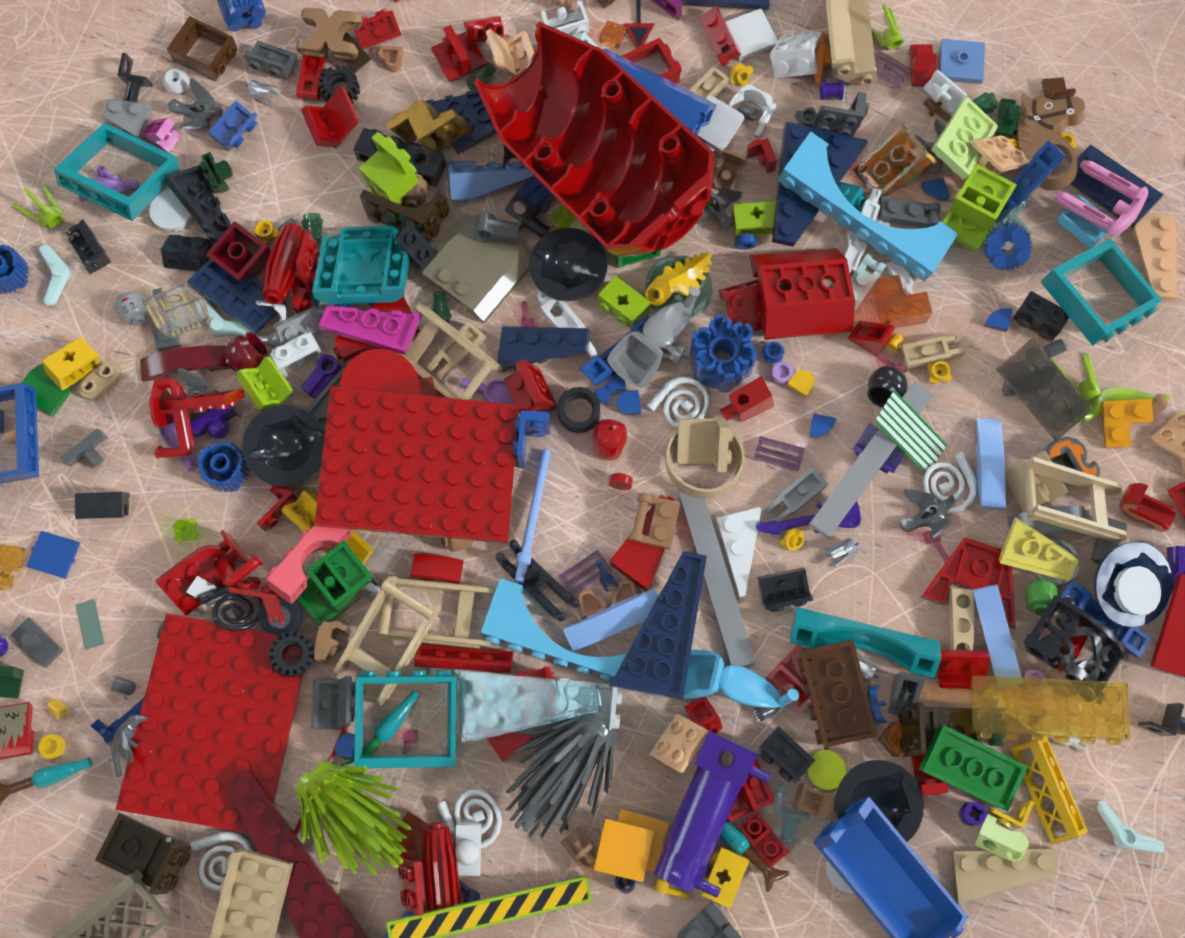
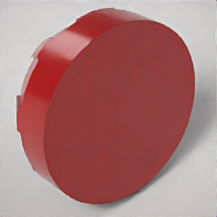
[340,349,420,395]

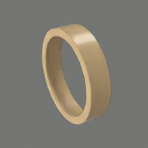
[665,430,745,499]

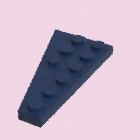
[426,89,497,155]
[609,551,707,700]

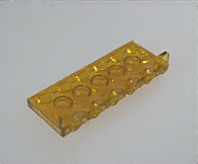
[970,676,1130,745]

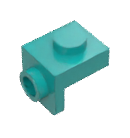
[837,182,867,212]

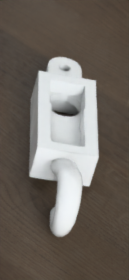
[537,291,597,359]

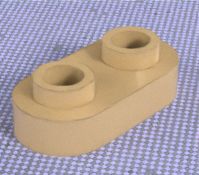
[78,362,122,401]

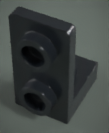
[394,223,437,269]

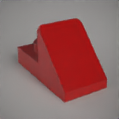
[909,44,937,87]

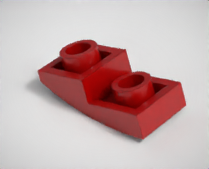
[292,278,312,314]
[410,553,464,584]
[737,810,789,867]

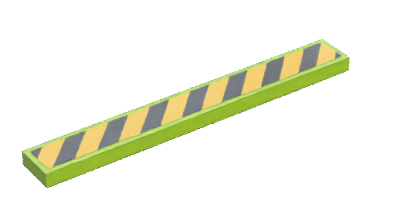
[386,875,592,938]

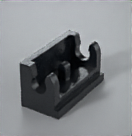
[66,219,111,275]
[75,492,130,519]

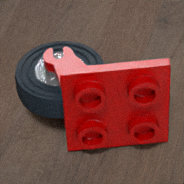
[229,577,303,636]

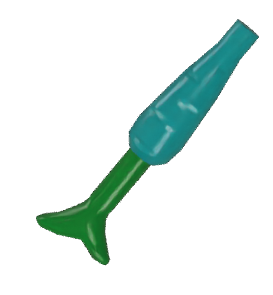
[340,689,420,774]

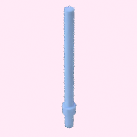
[515,449,551,583]

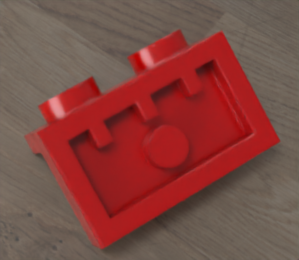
[354,9,402,50]
[936,650,990,690]

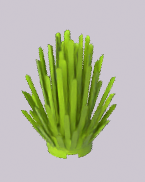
[295,761,411,876]

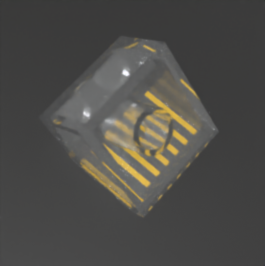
[142,285,210,338]

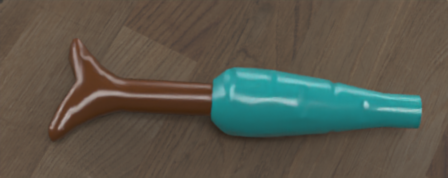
[0,757,93,805]
[720,821,789,892]

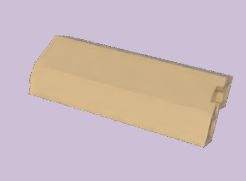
[825,0,877,86]

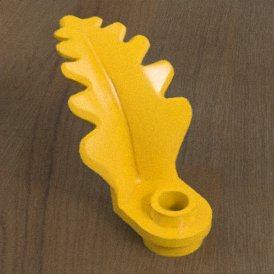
[645,252,712,306]

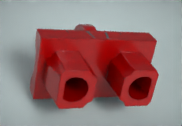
[464,15,504,44]

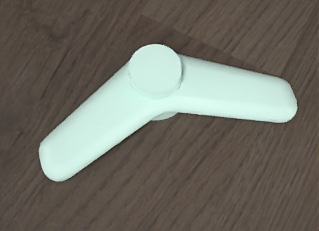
[39,245,71,306]
[197,297,253,337]
[1097,801,1164,854]

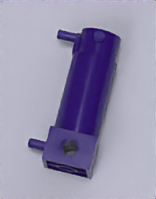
[654,731,770,898]

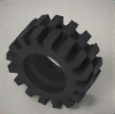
[319,65,360,104]
[269,631,314,677]

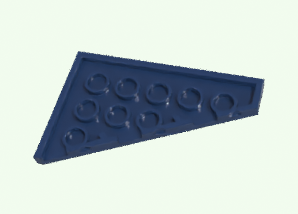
[772,122,868,247]

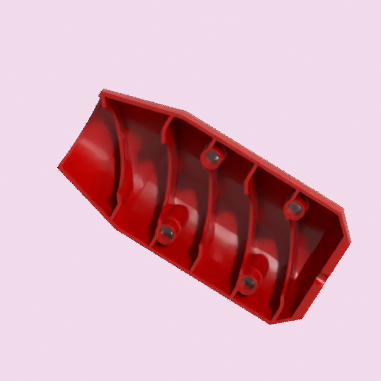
[474,22,714,257]

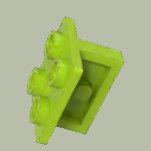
[235,356,293,412]

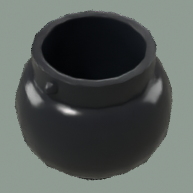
[867,366,908,408]

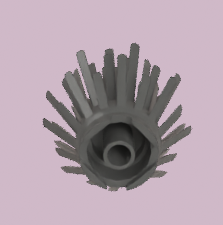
[505,707,619,839]

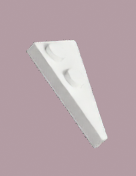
[716,507,761,598]

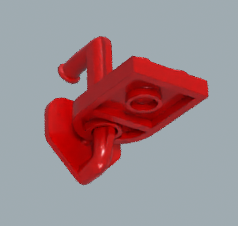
[149,378,245,459]
[155,530,263,616]

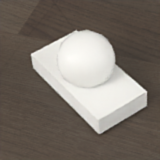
[455,823,482,876]

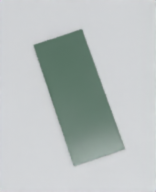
[76,599,104,649]

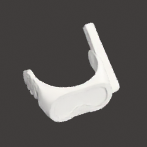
[729,84,776,138]
[256,300,286,346]

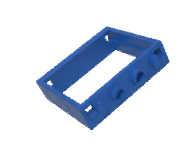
[0,383,39,484]

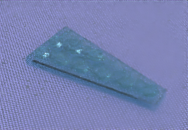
[454,669,602,742]

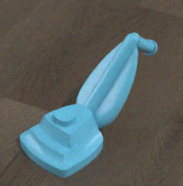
[683,650,799,708]

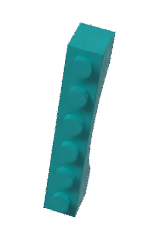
[790,607,941,678]

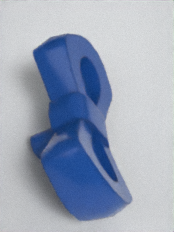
[595,375,626,404]

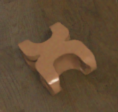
[296,8,363,60]

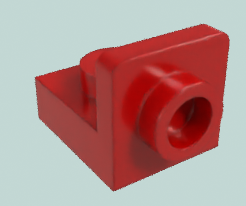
[746,138,777,173]
[684,696,723,734]

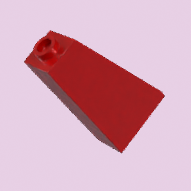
[333,296,420,364]
[610,494,680,592]

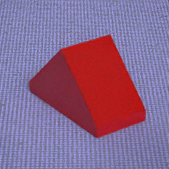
[848,320,895,357]
[482,727,533,762]

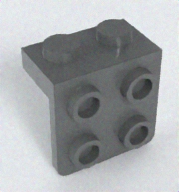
[811,92,869,137]
[311,676,356,730]

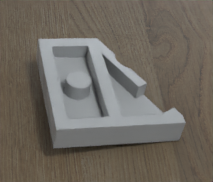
[102,99,152,140]

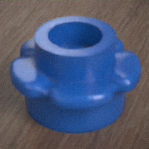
[762,341,785,363]

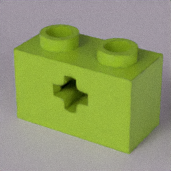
[732,200,776,238]
[598,275,650,328]

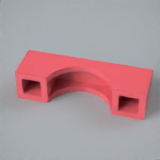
[267,522,353,605]

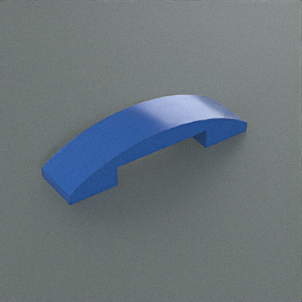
[996,140,1066,223]
[580,315,650,386]
[1060,580,1153,658]

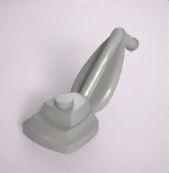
[607,287,700,388]

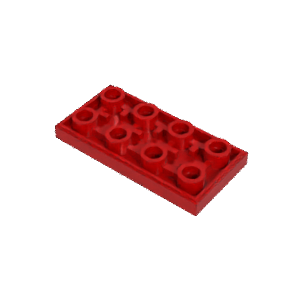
[1150,573,1185,677]

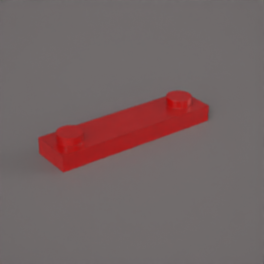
[414,645,514,674]

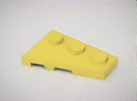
[998,517,1078,581]

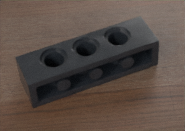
[353,128,446,188]

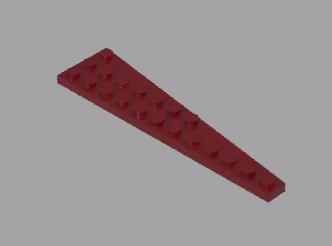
[227,770,369,938]

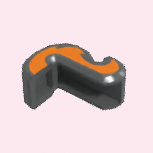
[1043,437,1100,477]

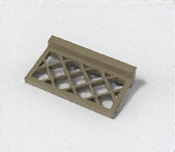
[52,869,172,938]

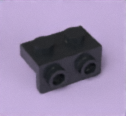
[160,235,213,272]
[1012,291,1069,341]
[757,567,813,612]
[758,726,815,783]

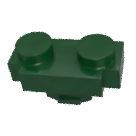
[996,98,1020,139]
[200,152,233,194]

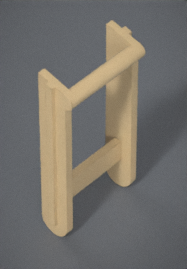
[398,303,503,400]
[1023,457,1127,542]
[333,576,442,706]
[377,576,496,649]

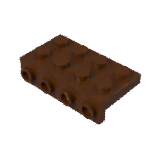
[797,639,877,750]

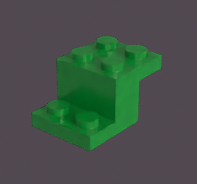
[298,541,375,626]

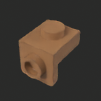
[792,783,835,820]

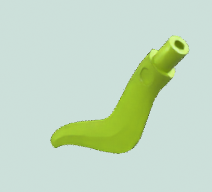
[1068,386,1170,424]

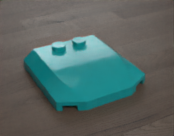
[312,226,410,304]

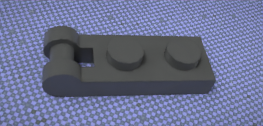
[878,196,941,228]

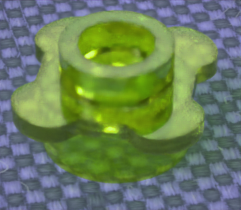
[550,205,577,229]
[173,518,198,543]

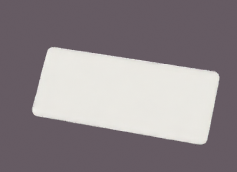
[187,576,227,607]

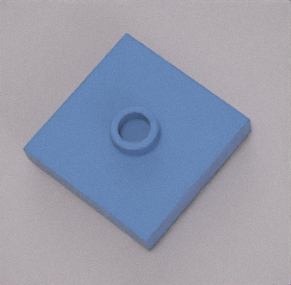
[939,38,985,84]

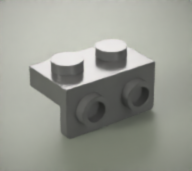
[244,40,298,79]

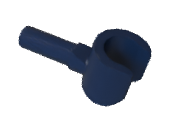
[595,559,618,592]
[459,879,480,903]

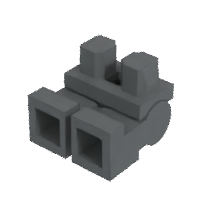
[677,901,742,938]

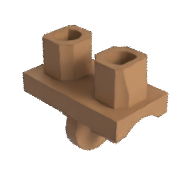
[560,826,598,878]

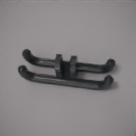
[495,539,579,622]

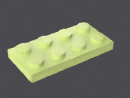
[931,97,998,180]

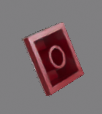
[206,221,271,282]

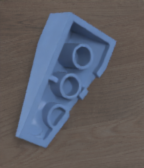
[447,160,534,202]

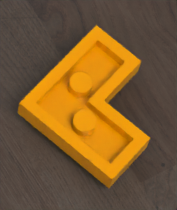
[1101,399,1153,448]

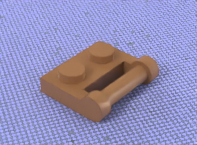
[628,493,680,550]

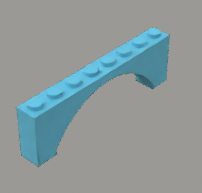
[777,132,958,282]
[481,578,660,698]

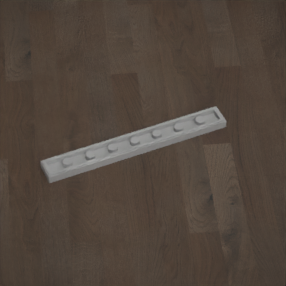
[809,382,934,539]
[677,482,755,667]

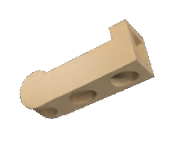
[947,588,974,651]

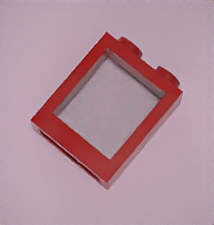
[622,37,682,84]

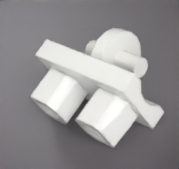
[923,70,968,113]

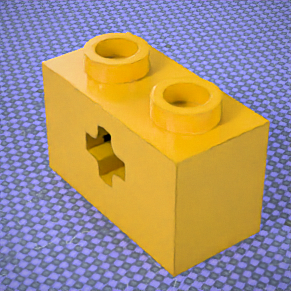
[42,337,100,391]
[700,847,750,909]

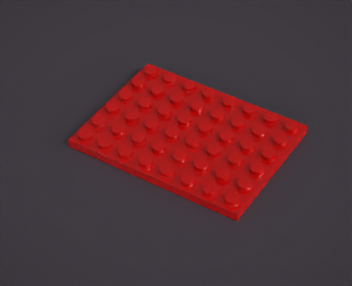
[314,386,519,543]
[115,613,311,834]

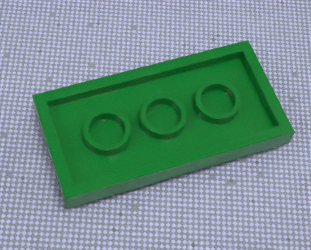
[919,723,1028,812]

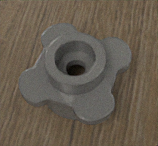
[795,107,817,127]

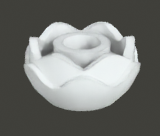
[163,69,190,95]

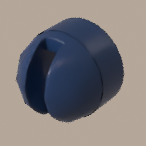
[615,876,636,894]

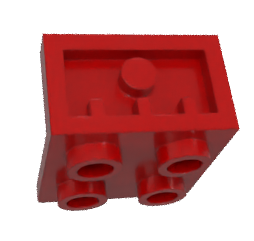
[718,279,765,332]

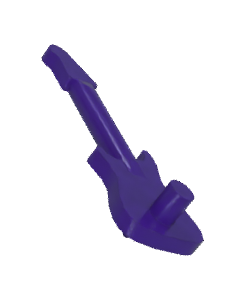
[755,501,861,535]

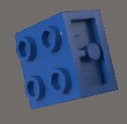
[513,411,551,468]

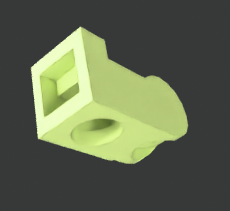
[975,814,1029,862]

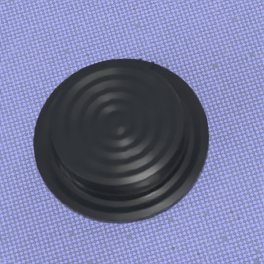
[529,228,608,302]
[242,405,325,487]
[835,760,924,842]

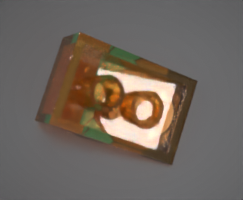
[853,124,938,201]

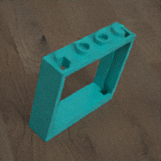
[54,123,180,221]
[1041,238,1163,346]
[354,670,456,768]

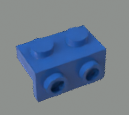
[208,100,258,151]

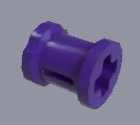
[820,80,844,100]
[958,802,987,826]

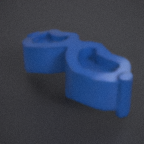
[868,685,887,724]

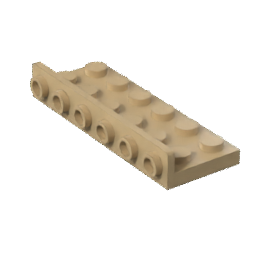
[207,848,293,938]

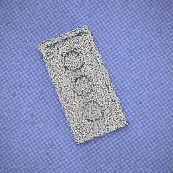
[996,339,1092,440]

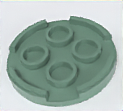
[645,255,712,318]

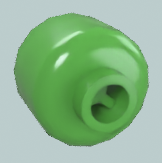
[1025,578,1058,616]

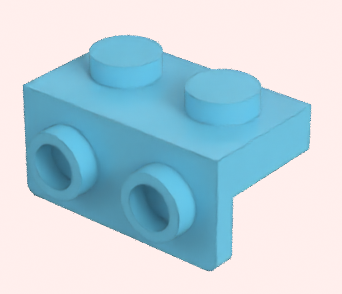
[1056,196,1107,249]

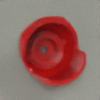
[593,419,627,461]

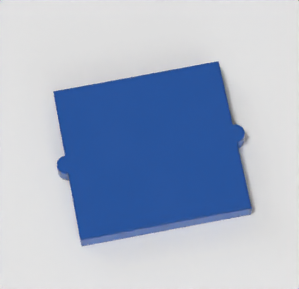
[26,531,80,579]

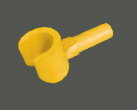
[654,878,689,900]

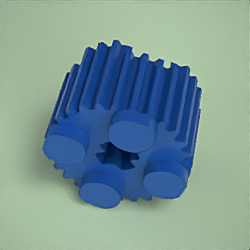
[217,0,266,32]
[984,221,1032,271]
[0,244,29,294]
[197,440,250,493]

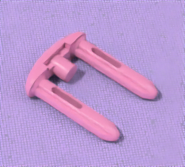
[1055,160,1148,237]

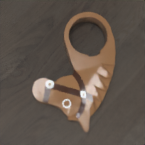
[1018,94,1085,191]

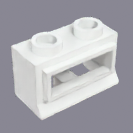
[541,0,589,35]
[270,332,323,378]

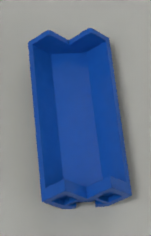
[603,49,717,136]
[813,796,968,938]

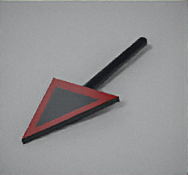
[623,0,655,48]

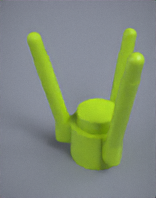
[871,4,904,50]
[13,185,64,228]
[1050,353,1102,402]

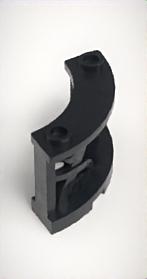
[1024,595,1129,705]

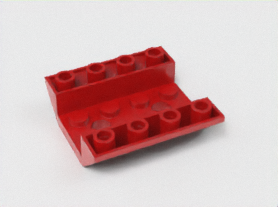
[749,248,855,340]

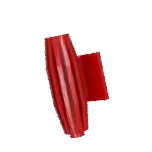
[262,223,319,305]
[398,822,461,916]

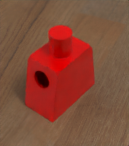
[720,376,774,422]

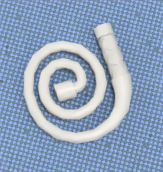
[647,377,710,428]
[923,452,978,514]
[436,789,502,849]
[191,831,254,891]

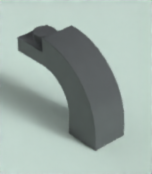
[1007,506,1093,536]

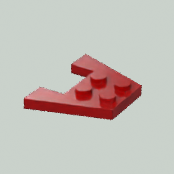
[921,537,1016,629]

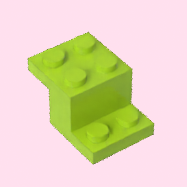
[359,132,419,206]
[942,164,1017,253]

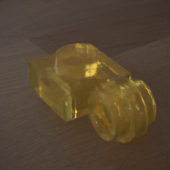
[0,545,26,590]

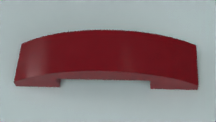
[140,345,231,382]

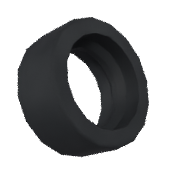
[557,387,601,433]

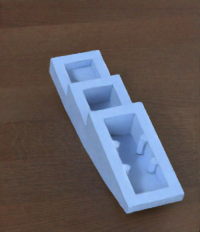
[975,418,1006,510]
[973,584,1023,689]
[563,588,658,651]

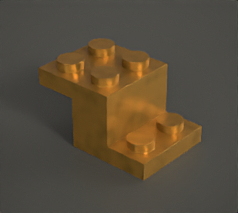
[386,99,473,152]

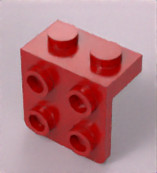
[301,87,359,148]

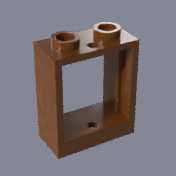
[167,16,238,81]

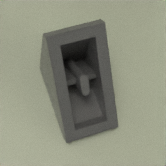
[888,672,925,715]

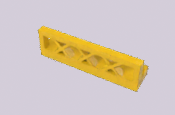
[282,488,374,565]
[1011,736,1088,845]

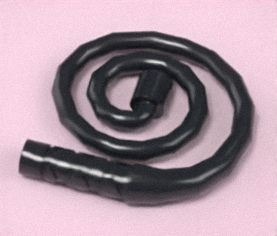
[198,585,263,631]

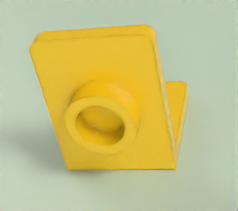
[987,800,1034,829]

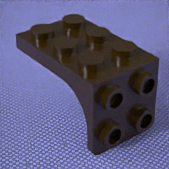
[360,187,450,243]
[898,702,982,758]
[95,813,191,895]

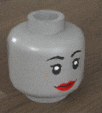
[114,291,149,326]

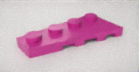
[318,306,422,355]

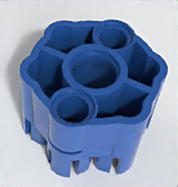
[690,314,757,393]

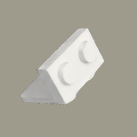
[770,30,822,78]
[697,95,744,154]

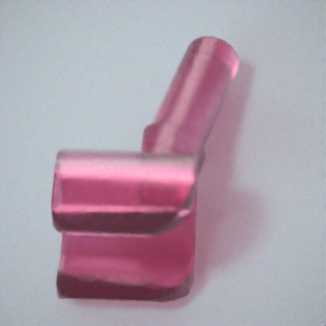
[521,301,534,327]
[877,354,908,373]
[923,530,949,561]
[402,730,418,754]

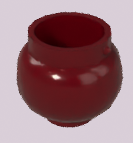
[225,332,268,371]

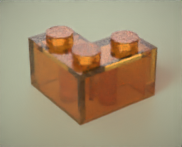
[872,275,932,328]

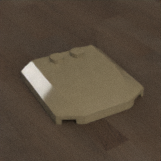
[414,214,530,324]

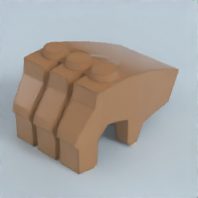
[712,148,747,190]
[314,621,351,664]

